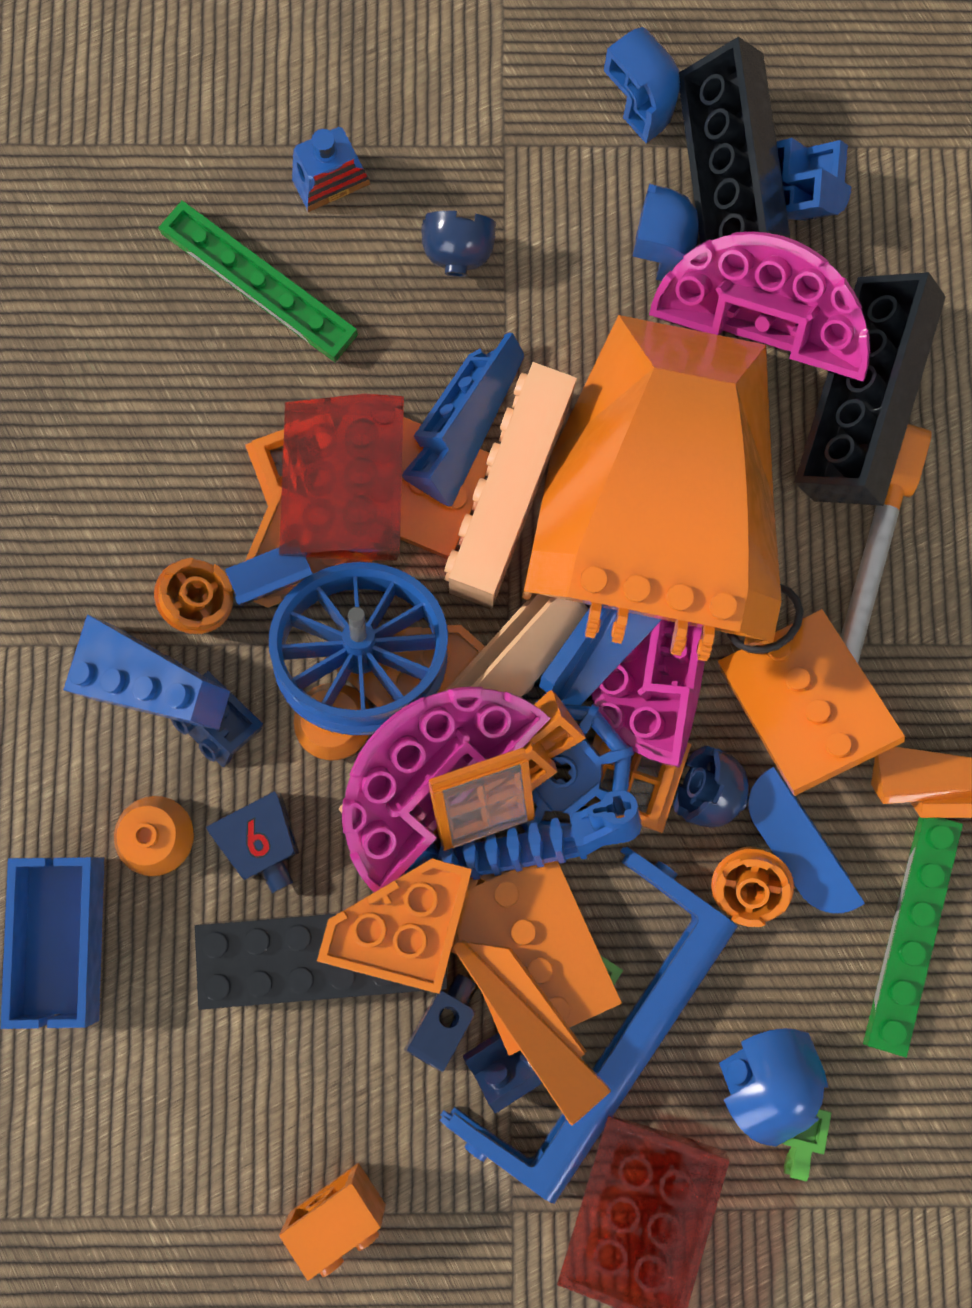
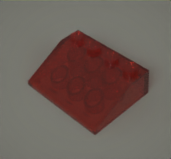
[279,394,404,561]
[557,1115,730,1308]

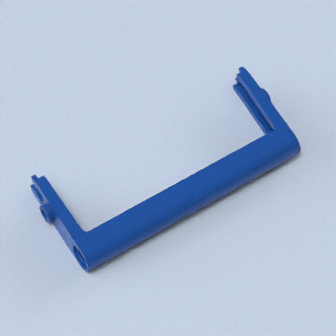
[440,847,738,1204]

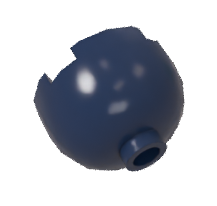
[421,211,496,277]
[673,745,749,828]

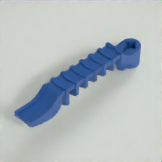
[399,790,642,880]

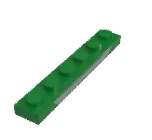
[158,200,358,363]
[863,816,963,1058]

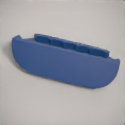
[749,767,865,913]

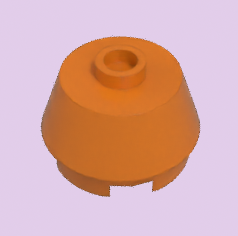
[154,558,233,634]
[294,683,370,761]
[114,796,194,876]
[711,846,794,927]

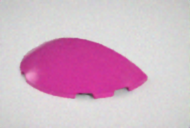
[649,232,870,381]
[591,620,705,767]
[342,687,550,892]

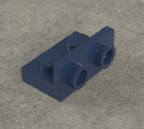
[171,671,264,767]
[463,1032,542,1114]

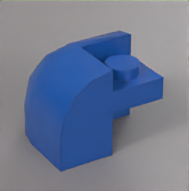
[604,27,680,143]
[776,138,852,221]
[632,184,699,281]
[719,1028,829,1147]

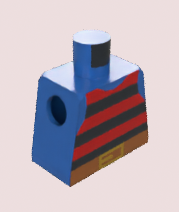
[292,127,370,212]

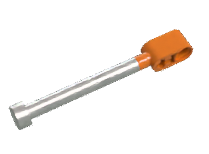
[841,424,932,663]

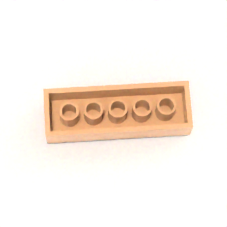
[444,362,577,609]

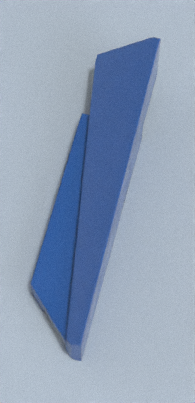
[402,333,524,506]
[539,607,662,705]

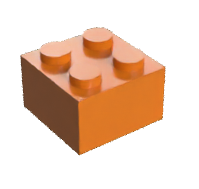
[279,1162,386,1281]

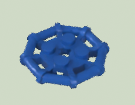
[515,701,635,833]

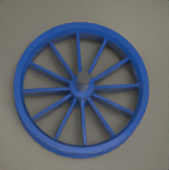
[269,562,448,735]

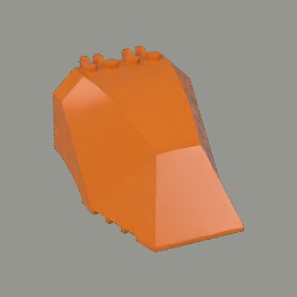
[522,315,782,661]

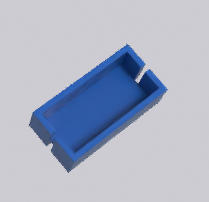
[0,857,105,1029]

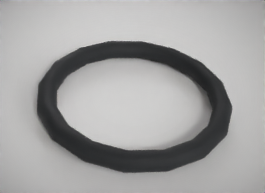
[727,584,804,654]

